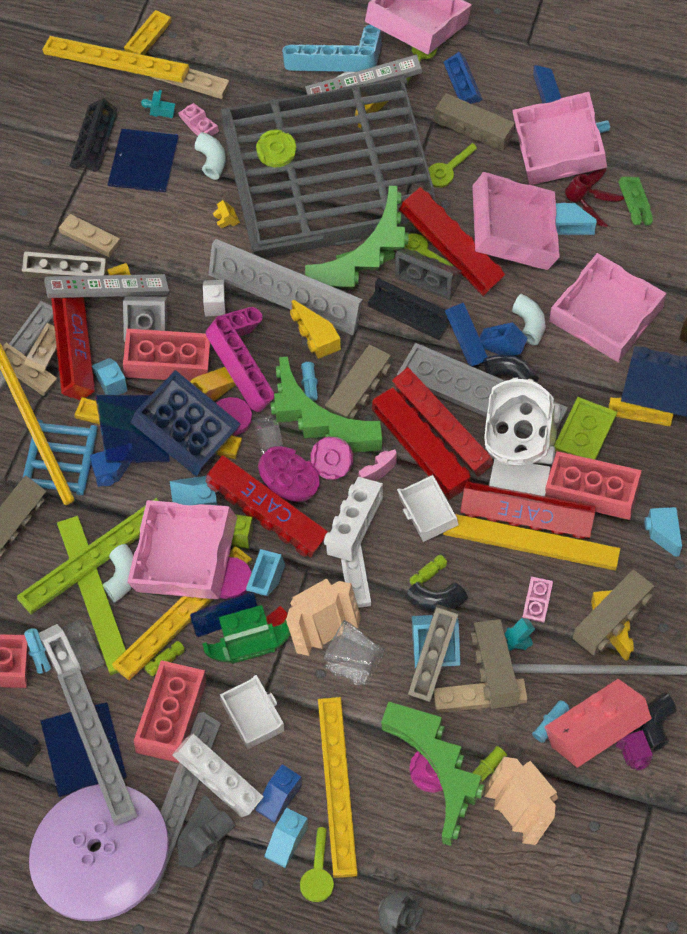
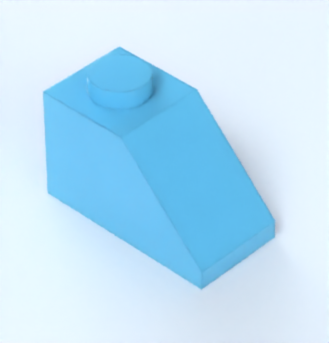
[555,203,596,235]
[92,358,127,399]
[645,507,682,557]
[246,549,285,596]
[264,808,308,868]

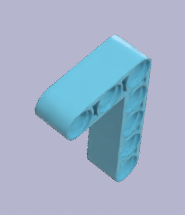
[282,25,382,72]

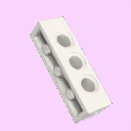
[324,477,383,561]
[172,734,264,817]

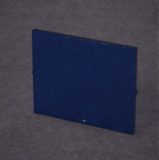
[108,128,179,193]
[95,394,170,463]
[40,702,127,797]

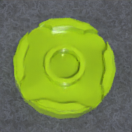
[256,130,296,168]

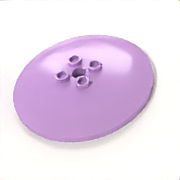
[29,784,169,921]

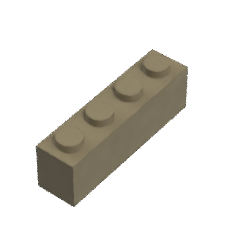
[434,93,515,151]
[22,251,109,279]
[325,344,392,420]
[0,475,46,557]
[573,569,654,656]
[408,604,458,702]
[470,619,519,709]

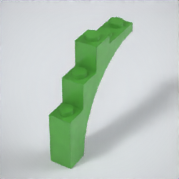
[305,186,408,290]
[271,357,382,453]
[381,702,485,846]

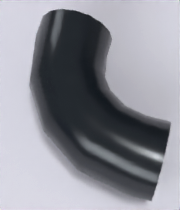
[483,354,539,383]
[405,582,468,612]
[640,692,677,753]

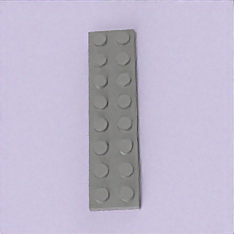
[208,239,363,335]
[397,343,568,438]

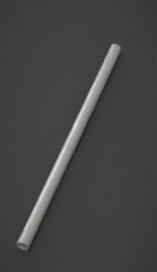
[512,664,687,675]

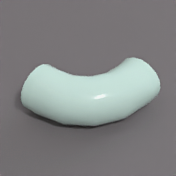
[195,132,226,179]
[512,294,546,345]
[103,544,134,603]

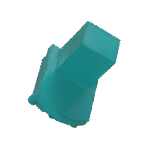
[141,90,175,118]
[504,618,535,651]

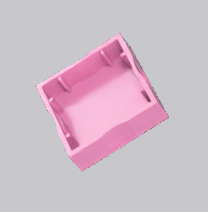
[365,0,472,54]
[512,92,607,185]
[472,172,559,270]
[550,253,667,363]
[127,500,237,599]

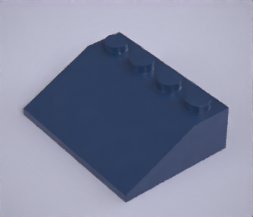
[621,346,687,417]
[131,370,241,477]

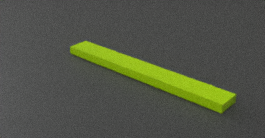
[17,498,159,615]
[57,516,126,675]

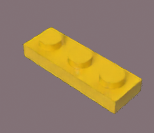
[124,10,172,55]
[609,397,673,426]

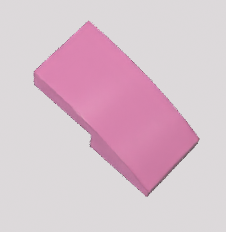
[179,103,219,136]
[359,449,397,481]
[522,577,553,623]

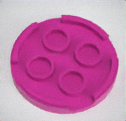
[258,446,320,502]

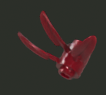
[565,168,624,227]

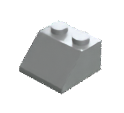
[123,296,167,342]

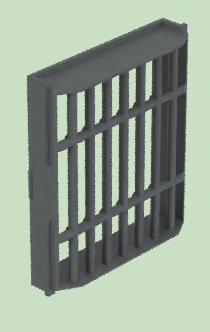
[221,76,436,258]

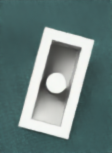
[203,280,225,317]
[39,624,81,675]

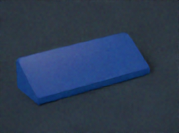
[444,52,483,104]
[533,65,561,104]
[445,303,488,367]

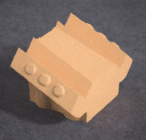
[286,579,361,656]
[485,757,558,845]

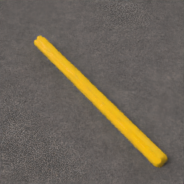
[0,343,74,505]

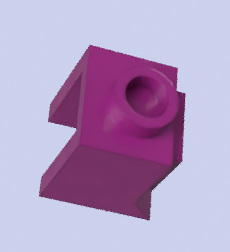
[616,730,653,770]

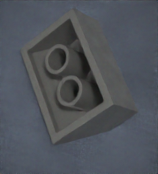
[395,248,461,300]

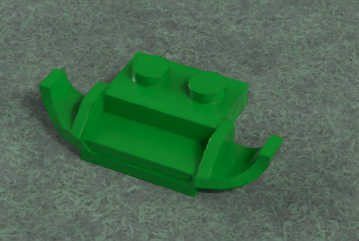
[202,605,290,664]

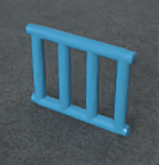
[22,420,98,495]

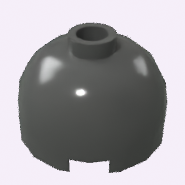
[378,890,423,934]

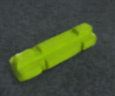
[409,555,447,585]
[145,641,185,676]

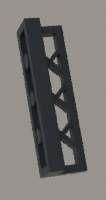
[69,98,117,172]
[368,278,450,341]
[0,714,41,768]

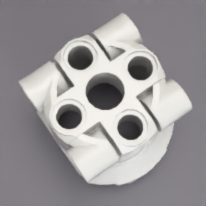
[484,377,560,466]

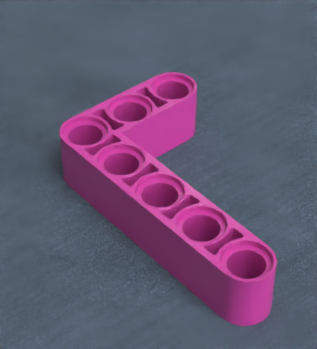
[206,307,274,412]

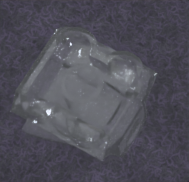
[324,620,385,686]

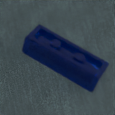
[190,592,257,637]

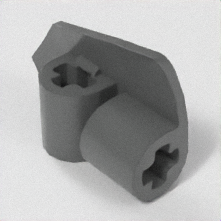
[177,795,235,868]

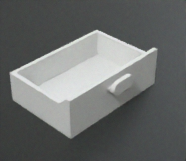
[489,458,550,496]
[397,475,458,542]
[220,675,284,750]

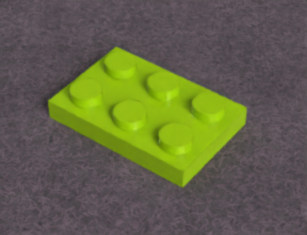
[554,397,617,460]

